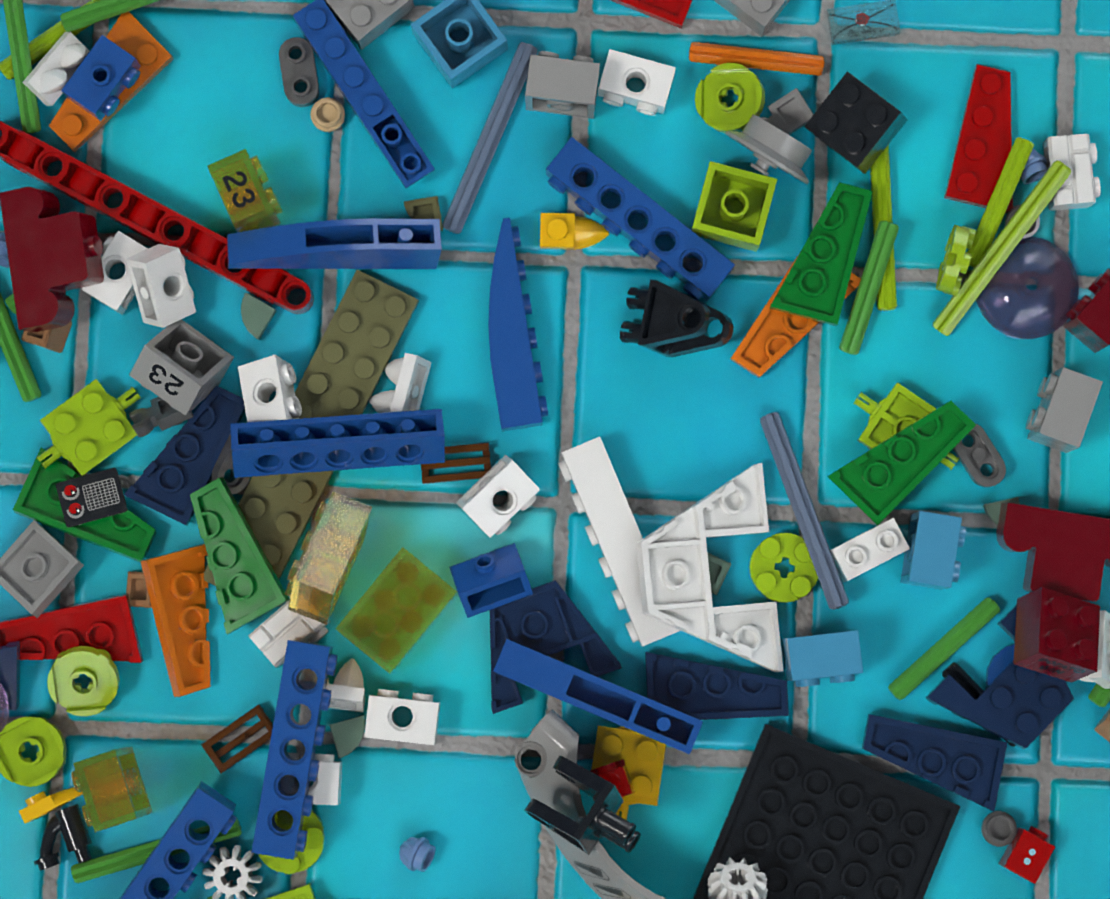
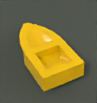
[540,213,609,250]
[19,787,91,824]

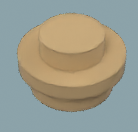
[310,97,345,132]

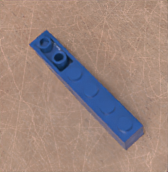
[293,0,435,189]
[488,217,548,432]
[227,218,442,269]
[493,639,703,754]

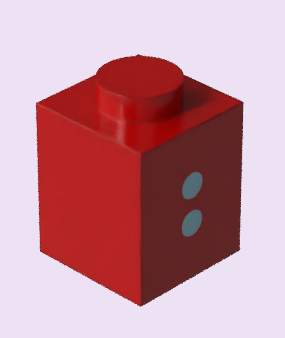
[999,826,1055,884]

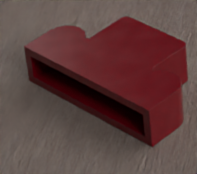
[0,187,104,332]
[996,502,1110,602]

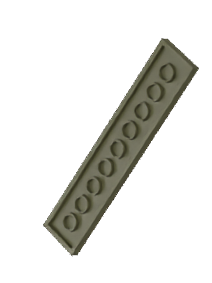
[204,270,419,586]

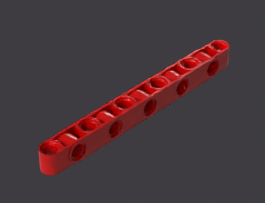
[0,121,314,314]

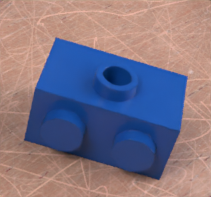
[61,35,141,121]
[449,543,533,618]

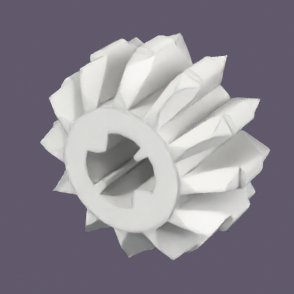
[203,845,263,899]
[707,857,768,899]

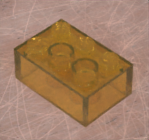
[285,492,372,625]
[335,547,458,674]
[71,746,153,832]

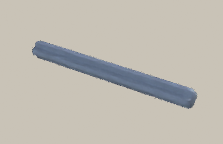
[443,42,538,234]
[760,412,849,610]

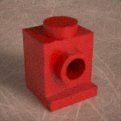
[590,759,635,797]

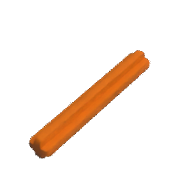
[689,42,825,76]

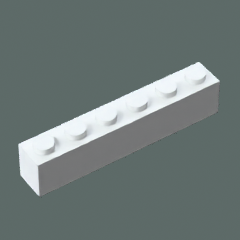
[558,437,681,647]

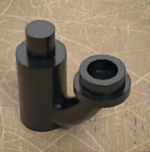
[33,804,92,871]

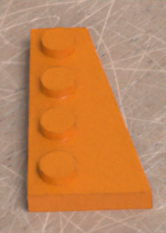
[49,11,174,153]
[730,253,861,378]
[140,544,211,697]

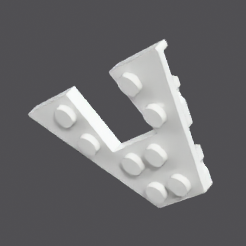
[636,463,784,672]

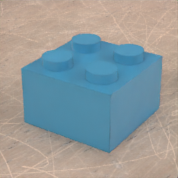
[411,0,508,89]
[900,511,966,590]
[782,630,863,687]

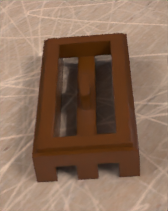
[421,443,491,484]
[201,704,273,773]

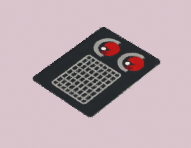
[56,468,128,527]

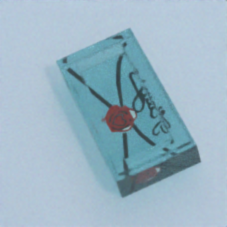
[827,0,901,45]

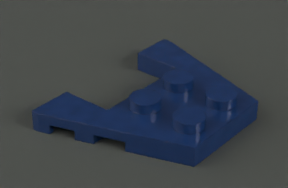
[490,580,622,714]
[925,604,1074,749]

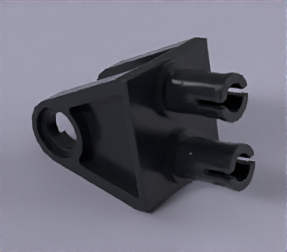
[620,279,733,357]
[524,755,641,855]

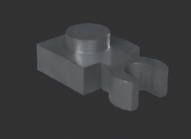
[760,88,813,135]
[129,397,194,437]

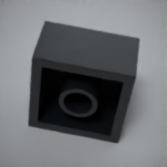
[804,71,908,174]

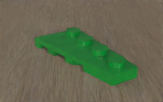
[770,182,873,326]
[827,401,976,525]
[13,447,157,563]
[190,477,289,634]

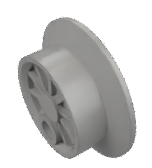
[725,114,812,185]

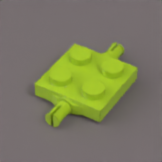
[37,379,141,476]
[853,382,959,470]

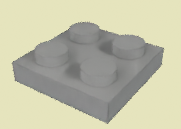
[0,520,84,618]

